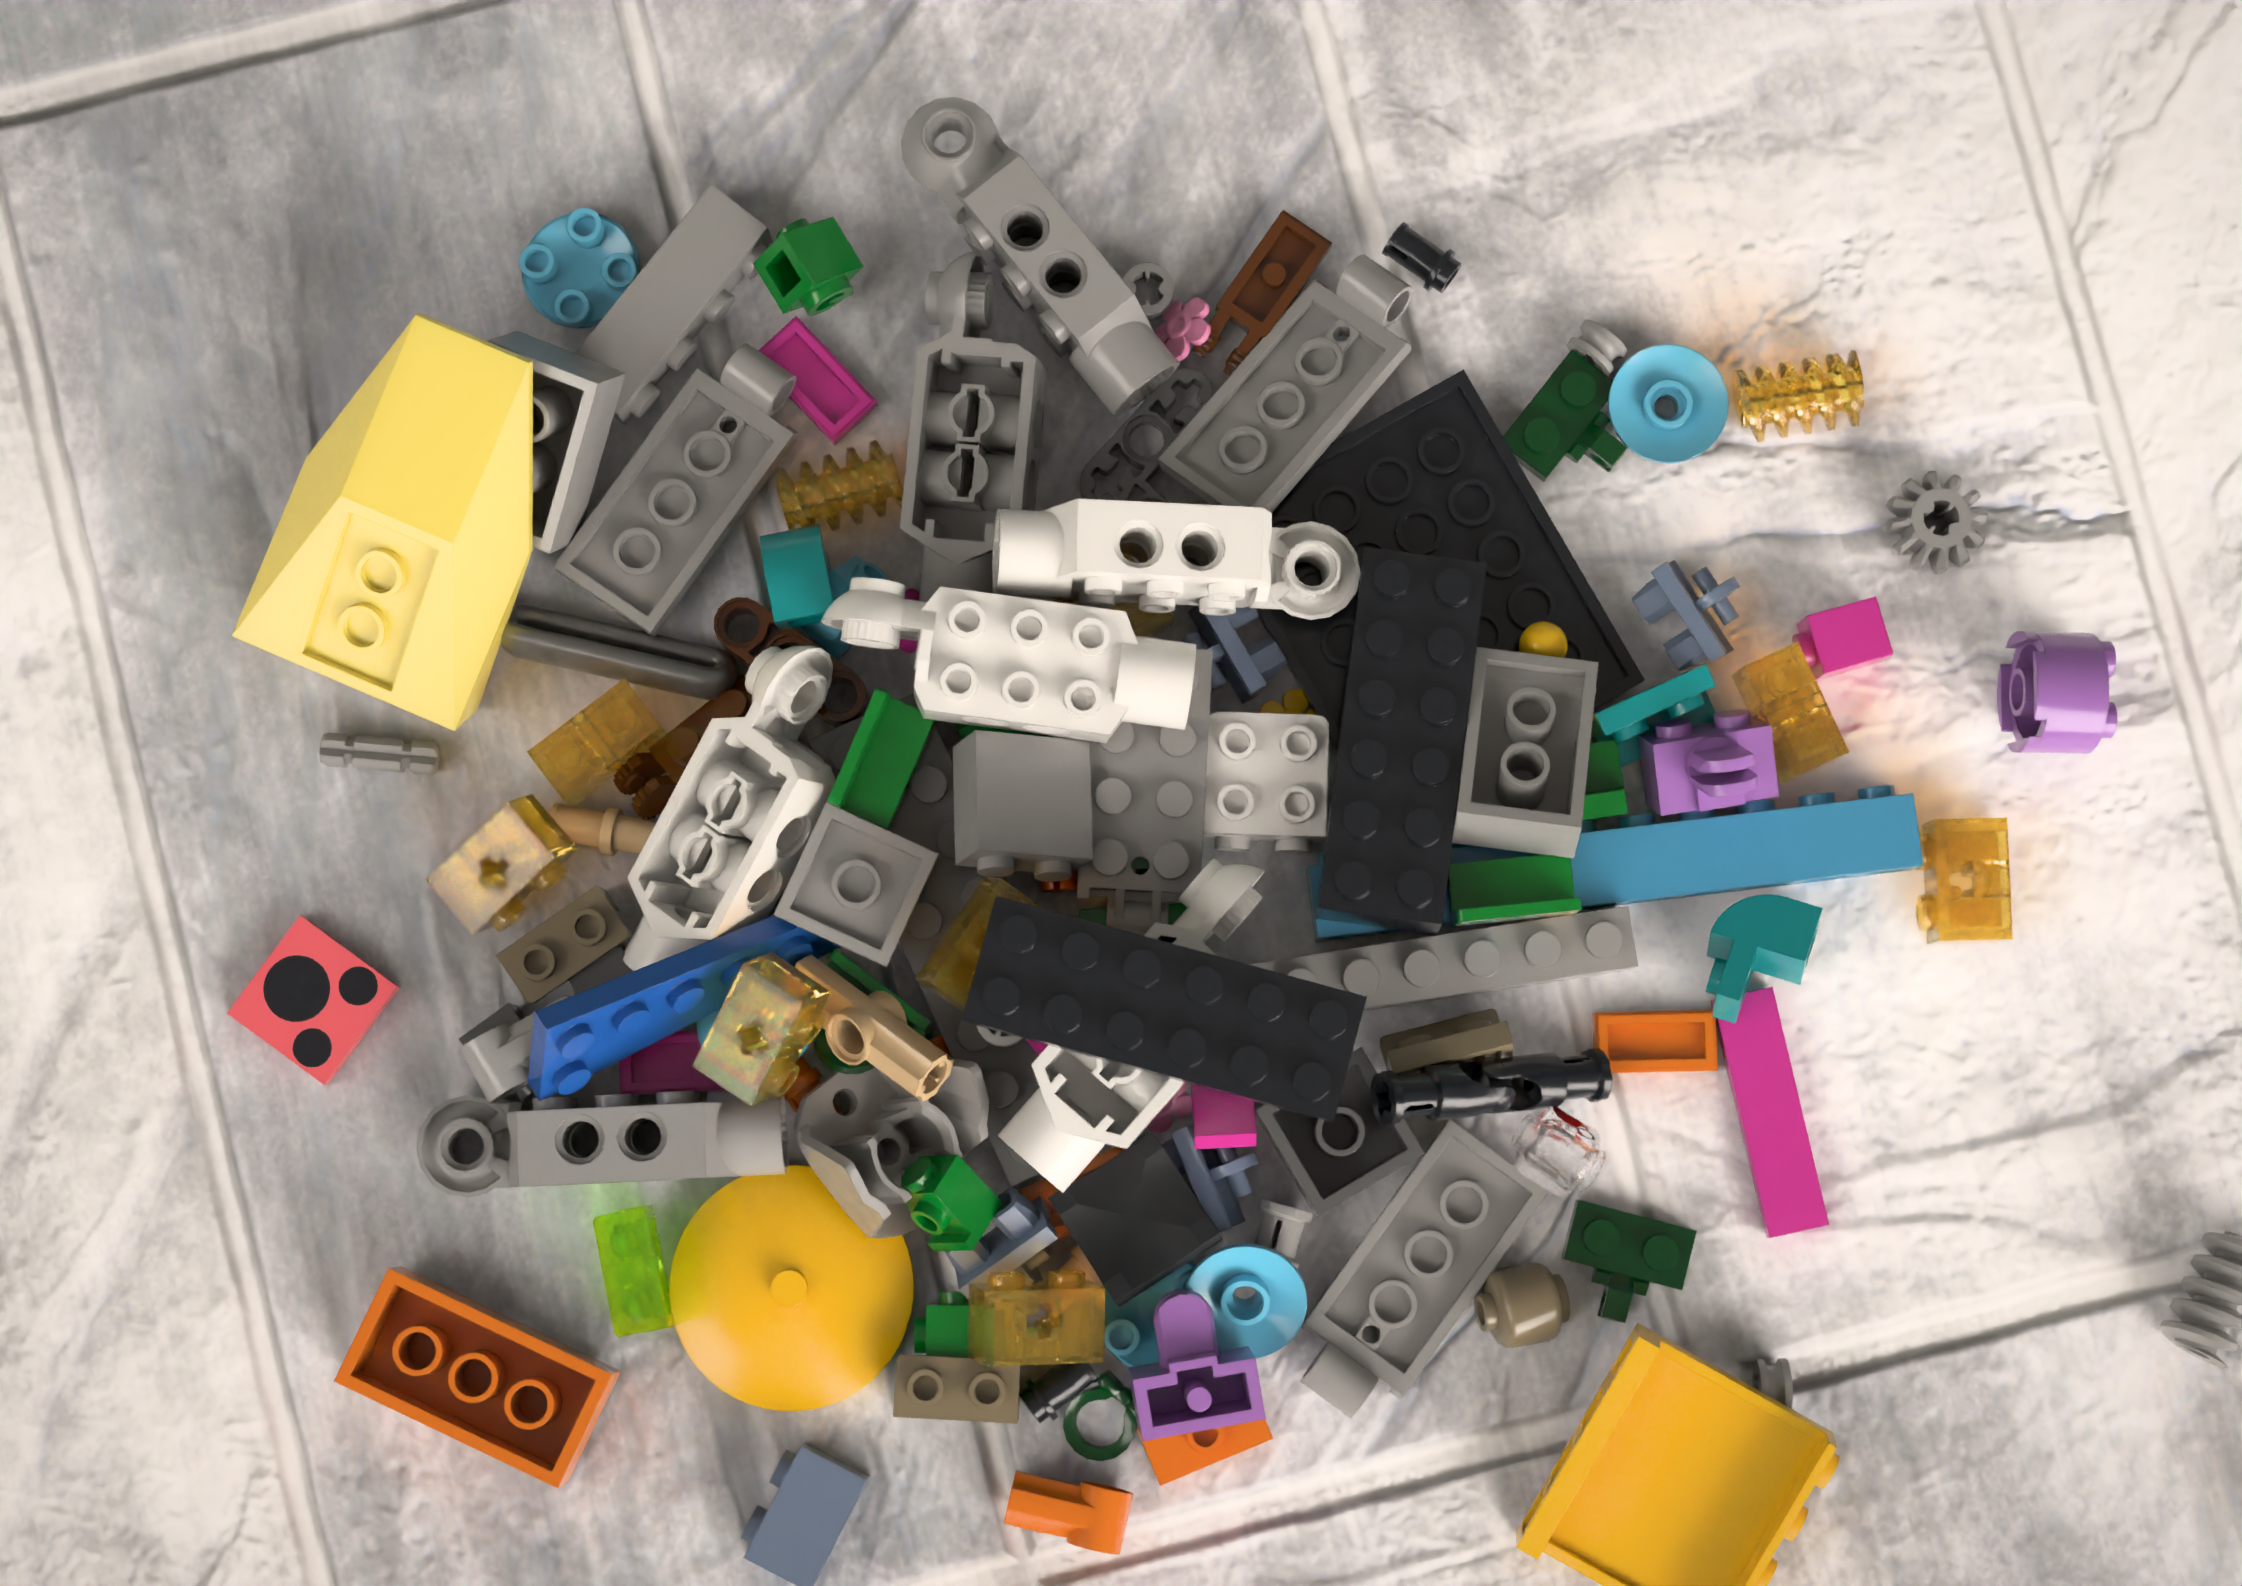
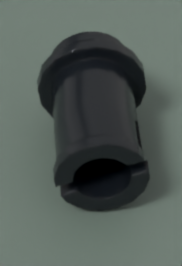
[1382,222,1462,293]
[1019,1349,1099,1423]

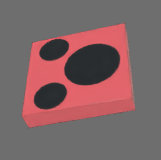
[227,915,401,1085]

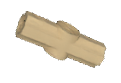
[780,955,954,1102]

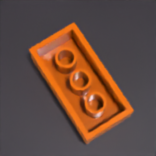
[334,1266,621,1488]

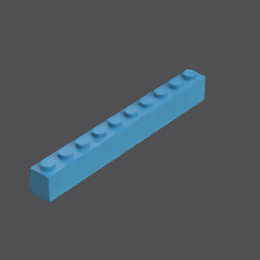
[1306,785,1923,942]

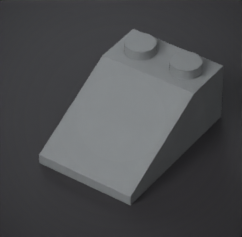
[1452,647,1599,858]

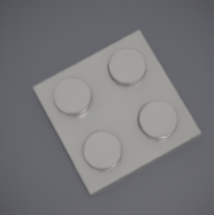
[774,802,939,967]

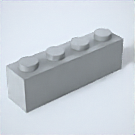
[575,184,772,425]

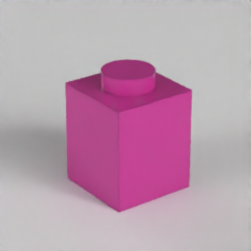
[1792,596,1894,681]

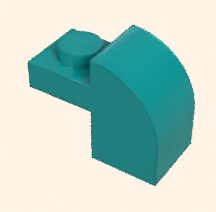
[760,524,835,631]
[1706,894,1823,1024]

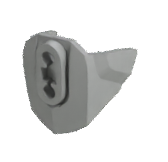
[793,1059,990,1238]

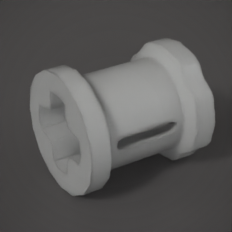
[1255,1199,1313,1270]

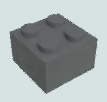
[1255,1047,1425,1217]

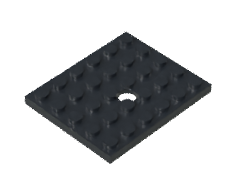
[1256,369,1645,752]

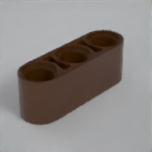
[714,597,870,728]

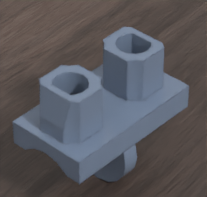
[1632,560,1741,671]
[1181,606,1287,705]
[1162,1124,1259,1233]
[945,1187,1058,1301]

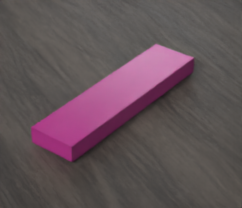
[1710,987,1829,1238]

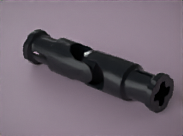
[1370,1048,1613,1126]

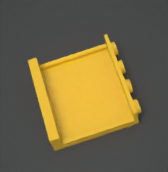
[1516,1323,1840,1586]

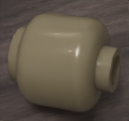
[1474,1262,1570,1348]

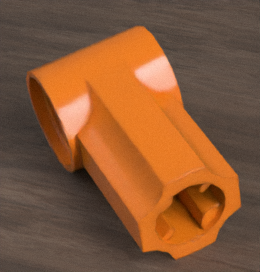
[1004,1470,1134,1555]

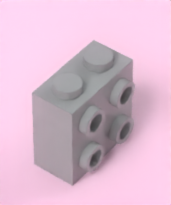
[953,730,1093,882]

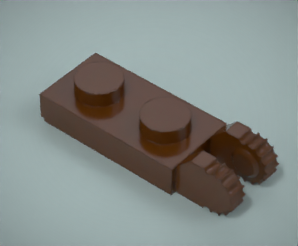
[1192,210,1332,376]
[613,674,752,819]

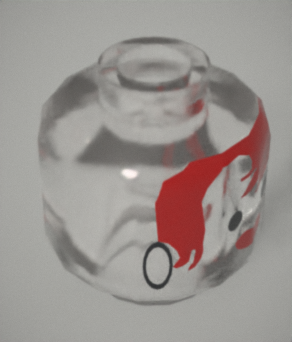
[1511,1107,1606,1197]

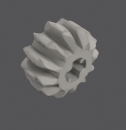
[1883,471,1988,575]

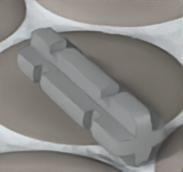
[319,732,440,775]

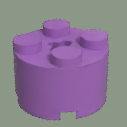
[1997,631,2117,754]

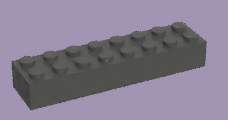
[809,693,1040,1187]

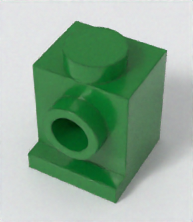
[901,1154,1003,1251]

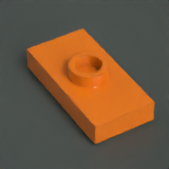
[1136,1419,1273,1486]

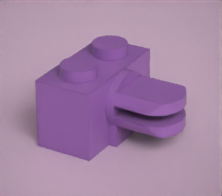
[1637,709,1779,816]
[1128,1289,1266,1441]

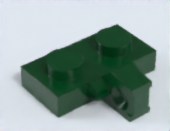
[1503,349,1627,482]
[1561,1200,1697,1323]

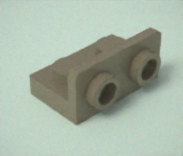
[496,885,631,1004]
[1380,1009,1514,1075]
[893,1354,1020,1424]

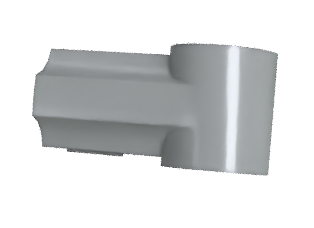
[460,995,570,1104]

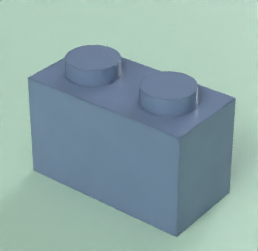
[741,1442,870,1586]

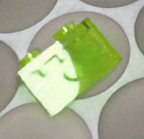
[593,1205,675,1337]

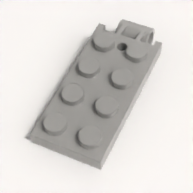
[1158,255,1413,513]
[553,343,799,637]
[1077,649,1213,936]
[1300,1119,1549,1418]

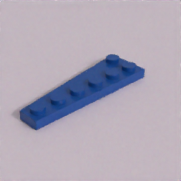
[528,915,843,1101]

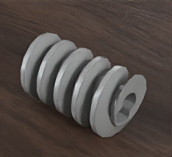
[2159,1231,2242,1369]

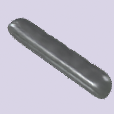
[500,605,738,700]

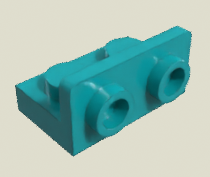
[1591,664,1716,767]

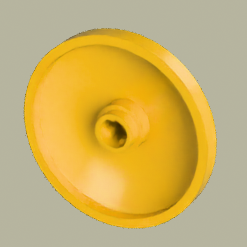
[669,1165,915,1411]

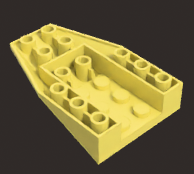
[232,313,533,731]

